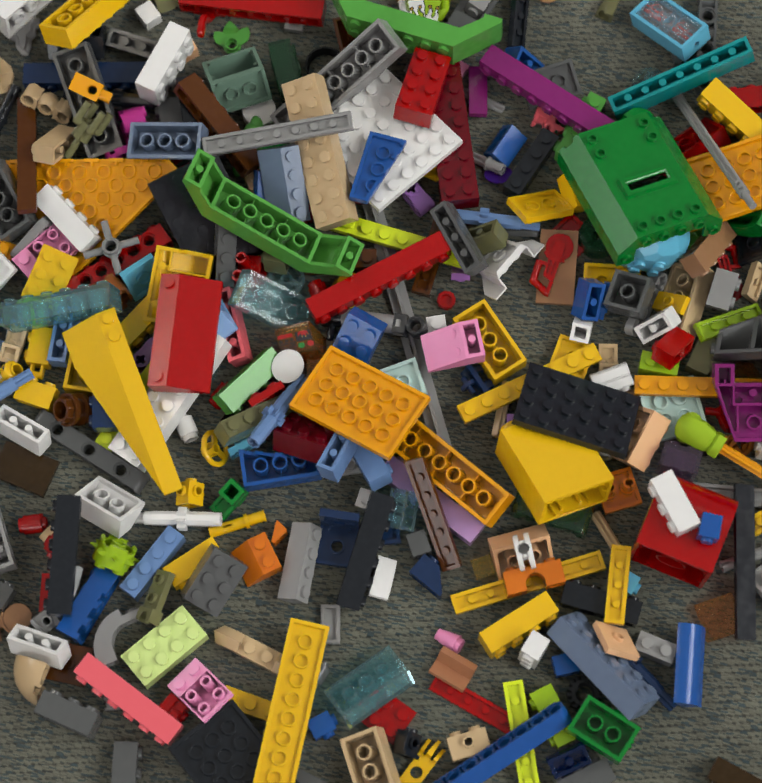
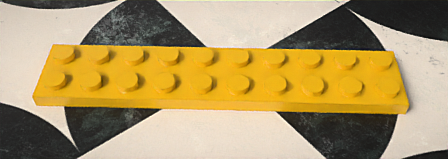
[253,618,330,783]

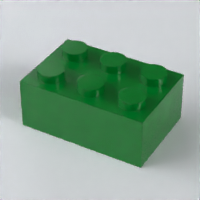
[566,695,641,765]

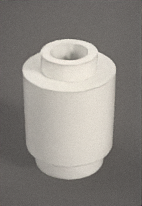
[176,414,199,443]

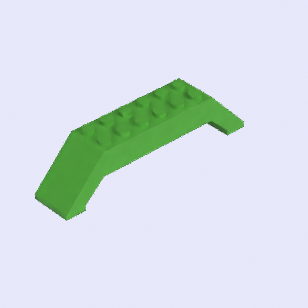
[332,0,503,64]
[182,148,365,277]

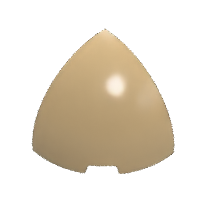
[13,655,50,705]

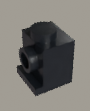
[392,727,422,760]

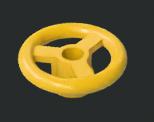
[201,430,229,467]

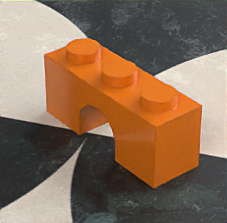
[502,557,566,599]

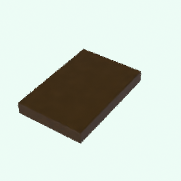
[0,441,60,498]

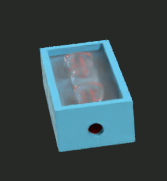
[630,0,711,62]

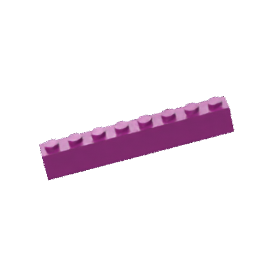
[480,44,615,133]

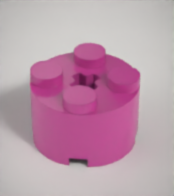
[117,106,147,145]

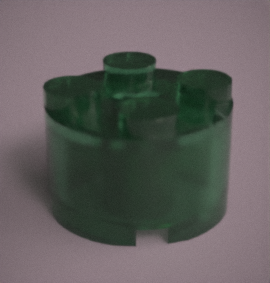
[578,219,609,259]

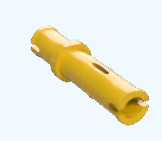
[208,509,267,538]

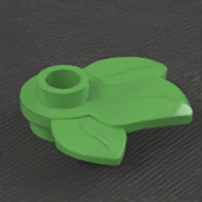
[214,21,250,54]

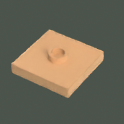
[592,621,640,662]

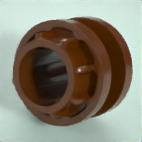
[53,392,92,427]

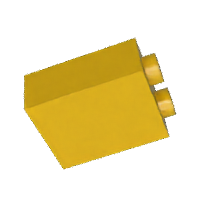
[495,420,614,525]

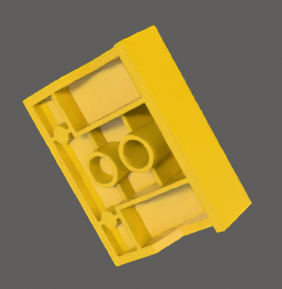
[143,245,215,322]

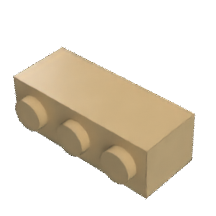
[31,124,75,165]

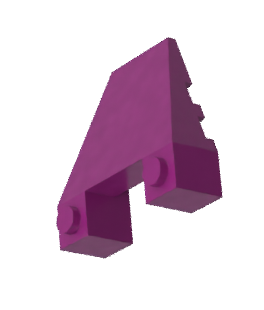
[712,363,762,442]

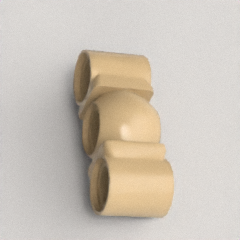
[20,83,73,124]

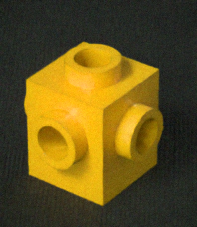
[176,478,205,509]

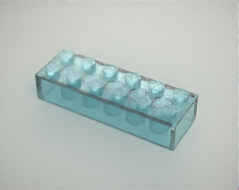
[0,280,123,333]

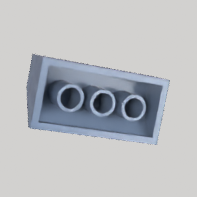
[126,122,209,160]
[256,144,311,222]

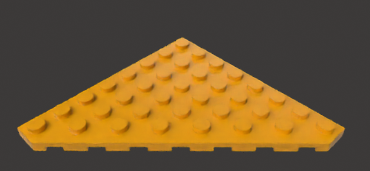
[6,158,177,276]

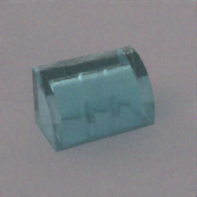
[388,488,419,532]

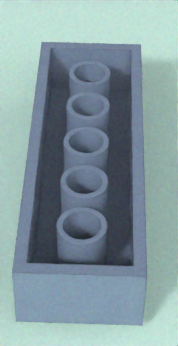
[547,611,660,721]

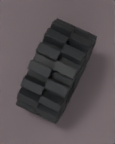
[566,675,603,711]

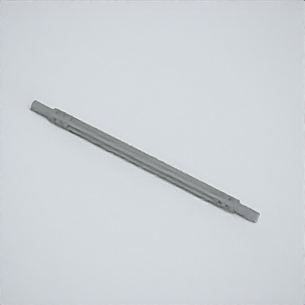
[672,94,757,210]

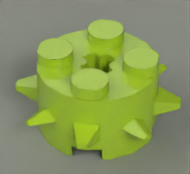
[89,533,139,576]

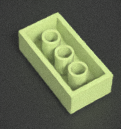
[121,605,209,689]

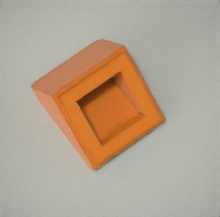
[271,520,288,547]

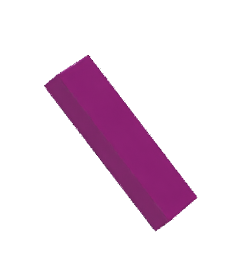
[468,66,488,117]

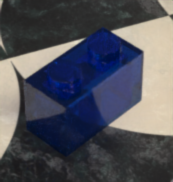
[545,741,592,780]

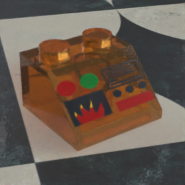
[274,321,326,364]

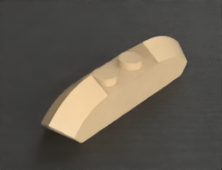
[214,625,282,675]

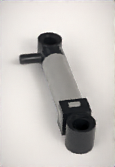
[319,309,428,341]

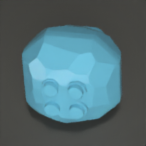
[621,231,690,277]

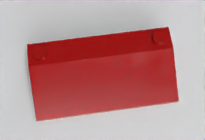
[147,274,223,394]

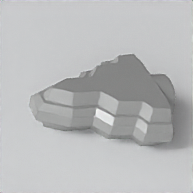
[11,17,40,56]

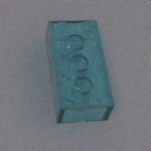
[228,269,310,336]
[323,645,415,729]

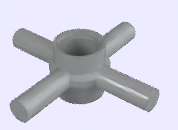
[83,220,140,276]

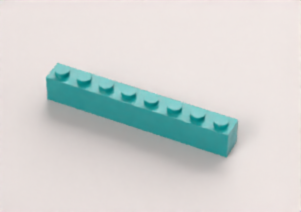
[607,36,755,121]

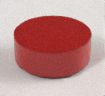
[437,291,456,310]

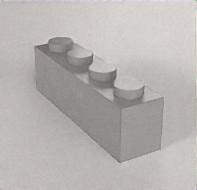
[277,522,322,604]

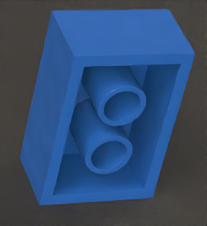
[332,306,388,364]

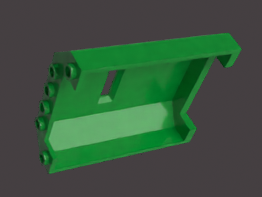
[557,111,723,266]

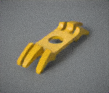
[400,738,446,783]

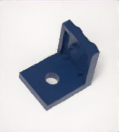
[315,508,361,568]

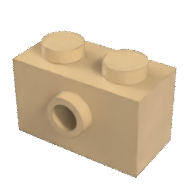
[446,725,490,763]

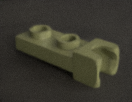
[136,569,175,626]

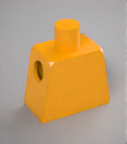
[68,72,113,104]

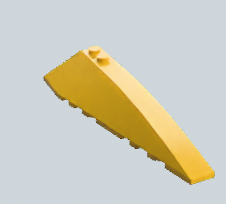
[62,307,183,496]

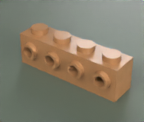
[679,221,737,279]

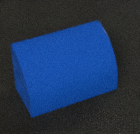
[484,124,527,168]

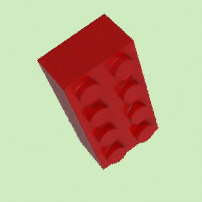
[393,47,451,128]

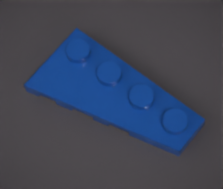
[349,131,407,205]

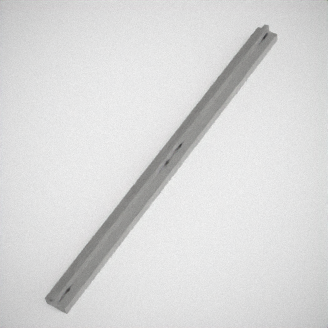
[362,203,452,446]

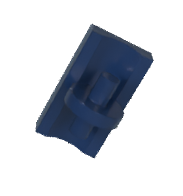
[460,364,494,396]

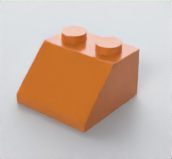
[231,532,283,588]

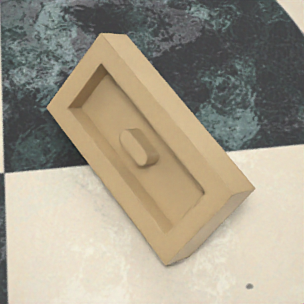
[741,261,762,303]

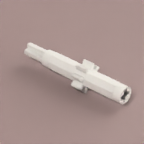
[134,507,223,531]

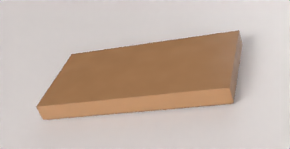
[535,229,579,306]

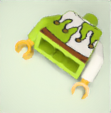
[397,0,451,22]

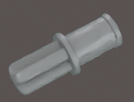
[473,152,506,176]

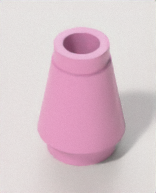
[434,629,465,654]

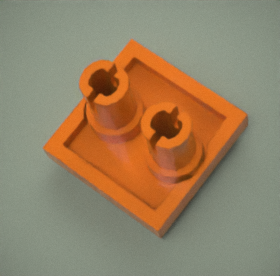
[601,466,643,515]

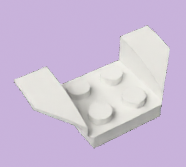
[480,240,545,301]

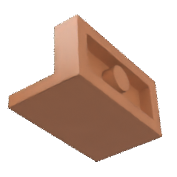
[428,646,478,693]

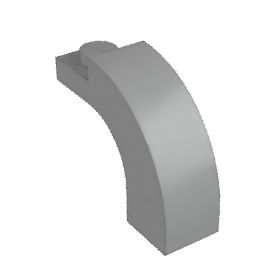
[94,608,139,668]

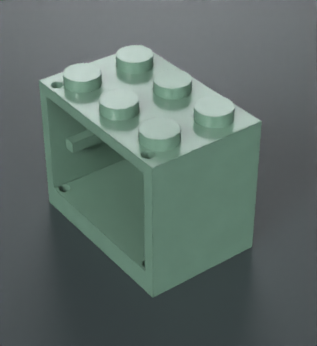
[202,46,272,113]

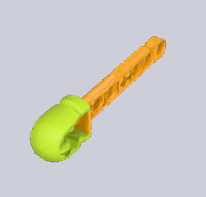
[675,412,762,479]

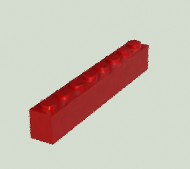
[178,0,327,27]
[305,231,451,325]

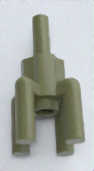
[64,100,114,159]

